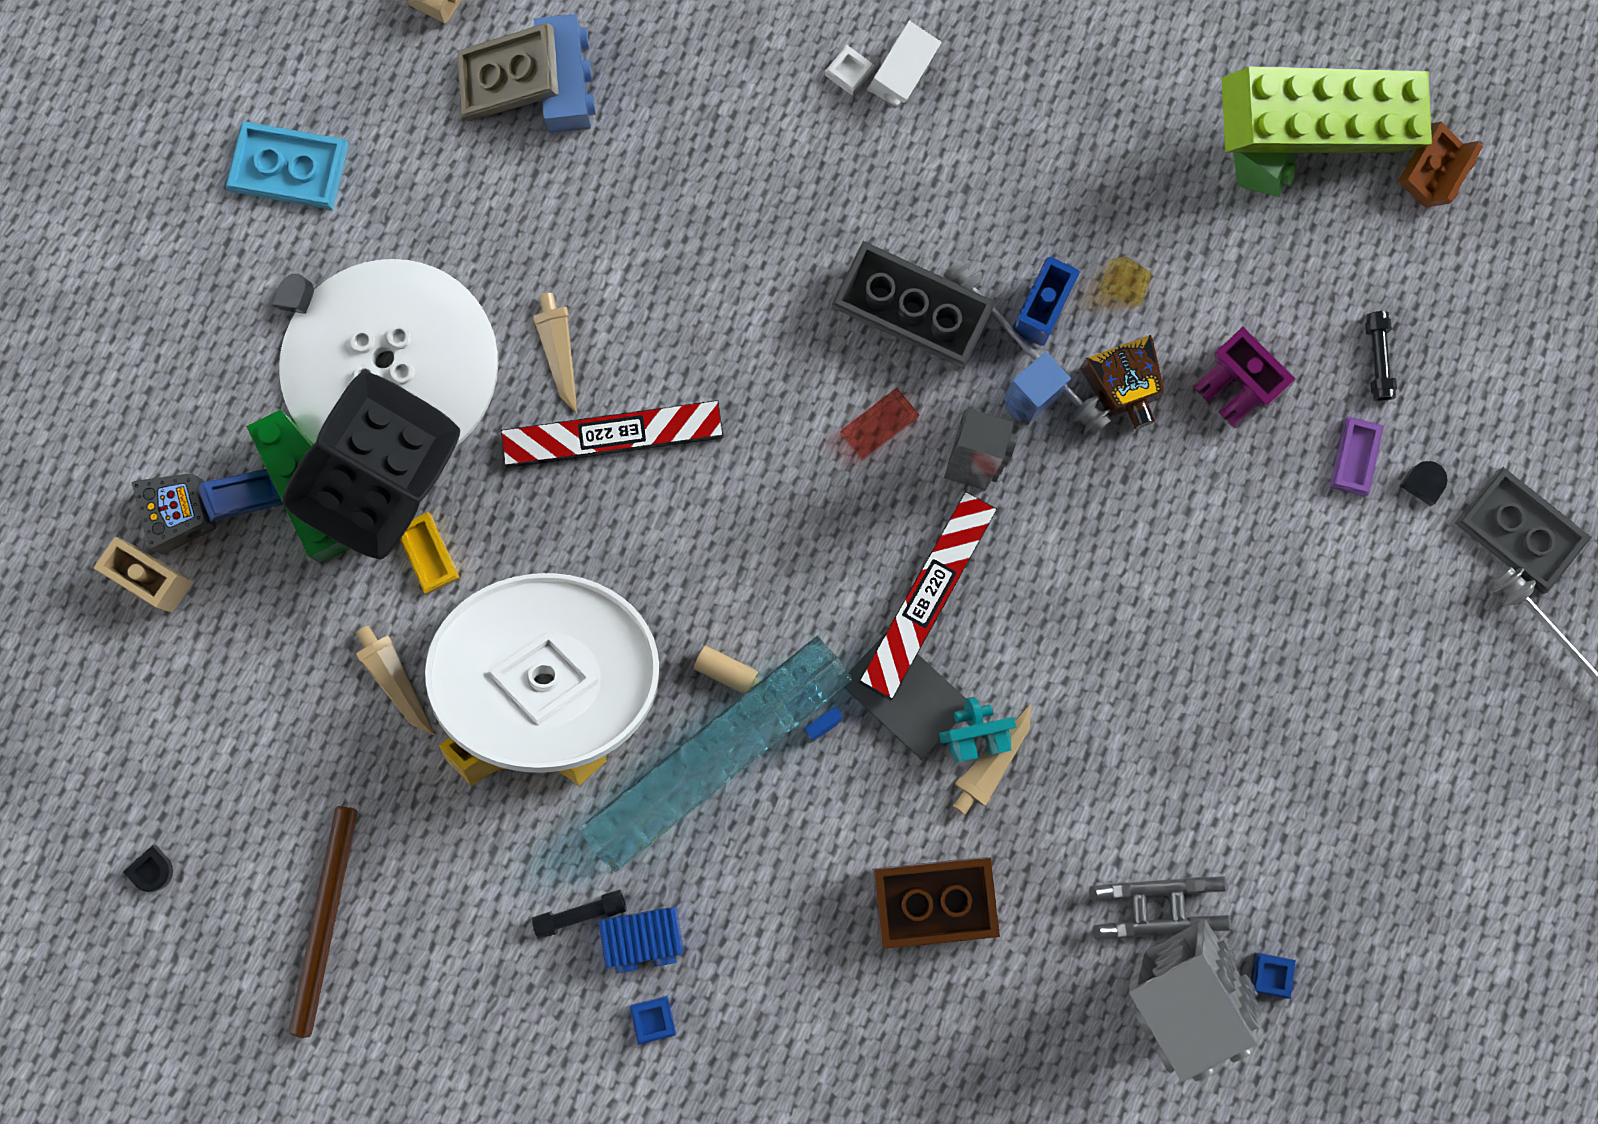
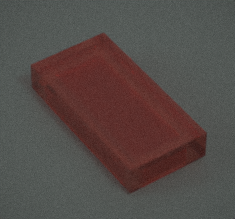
[840,388,920,461]

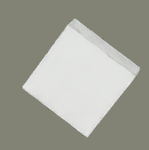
[825,45,875,96]

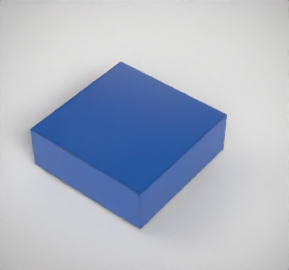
[804,706,843,741]
[1251,952,1296,999]
[630,995,677,1045]

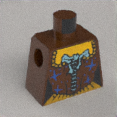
[1080,335,1164,429]

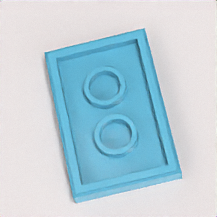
[225,121,349,210]

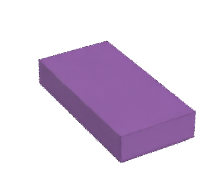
[1329,416,1384,497]

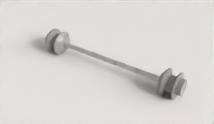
[944,260,1111,436]
[1492,567,1598,684]

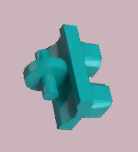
[939,697,1016,763]

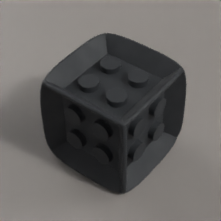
[282,371,460,560]

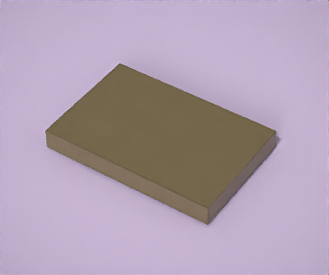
[457,23,559,121]

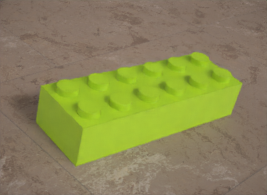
[1221,66,1432,153]

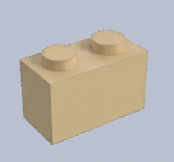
[93,536,194,613]

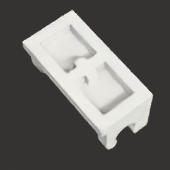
[867,20,942,107]

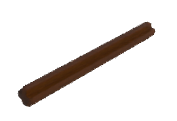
[289,806,358,1038]

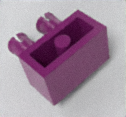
[1193,326,1296,429]

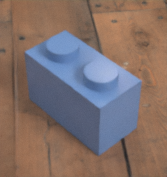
[1004,351,1071,425]

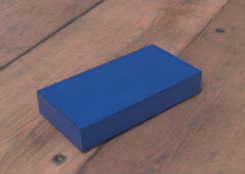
[198,469,283,522]

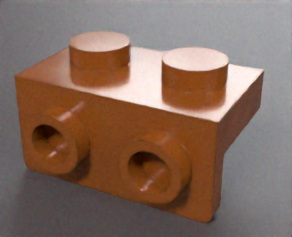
[1397,121,1483,207]

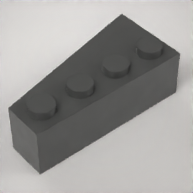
[944,408,1018,491]

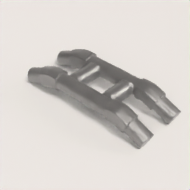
[1089,876,1231,940]

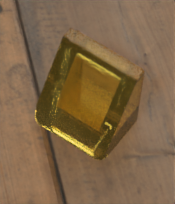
[1099,257,1152,306]

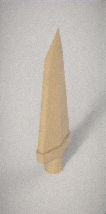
[533,293,577,414]
[355,625,435,736]
[953,704,1031,815]

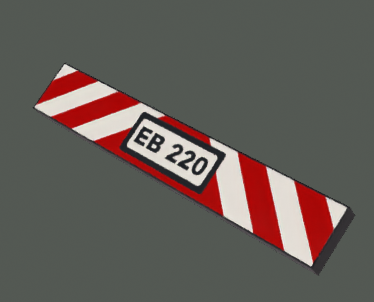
[501,400,724,468]
[858,491,997,701]

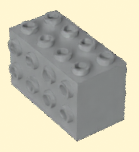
[1129,919,1259,1082]

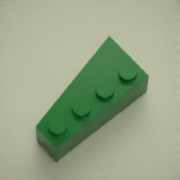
[246,410,350,564]

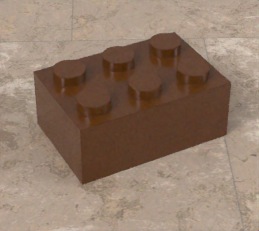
[872,857,1000,949]

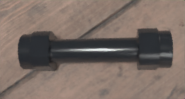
[1365,311,1397,401]
[532,889,627,940]

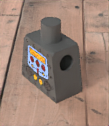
[131,474,217,554]

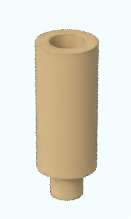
[693,645,769,696]

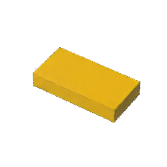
[400,512,460,595]

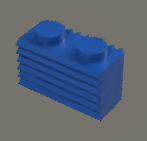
[1013,257,1080,346]
[598,906,684,973]

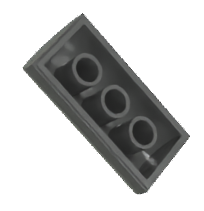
[832,241,996,369]

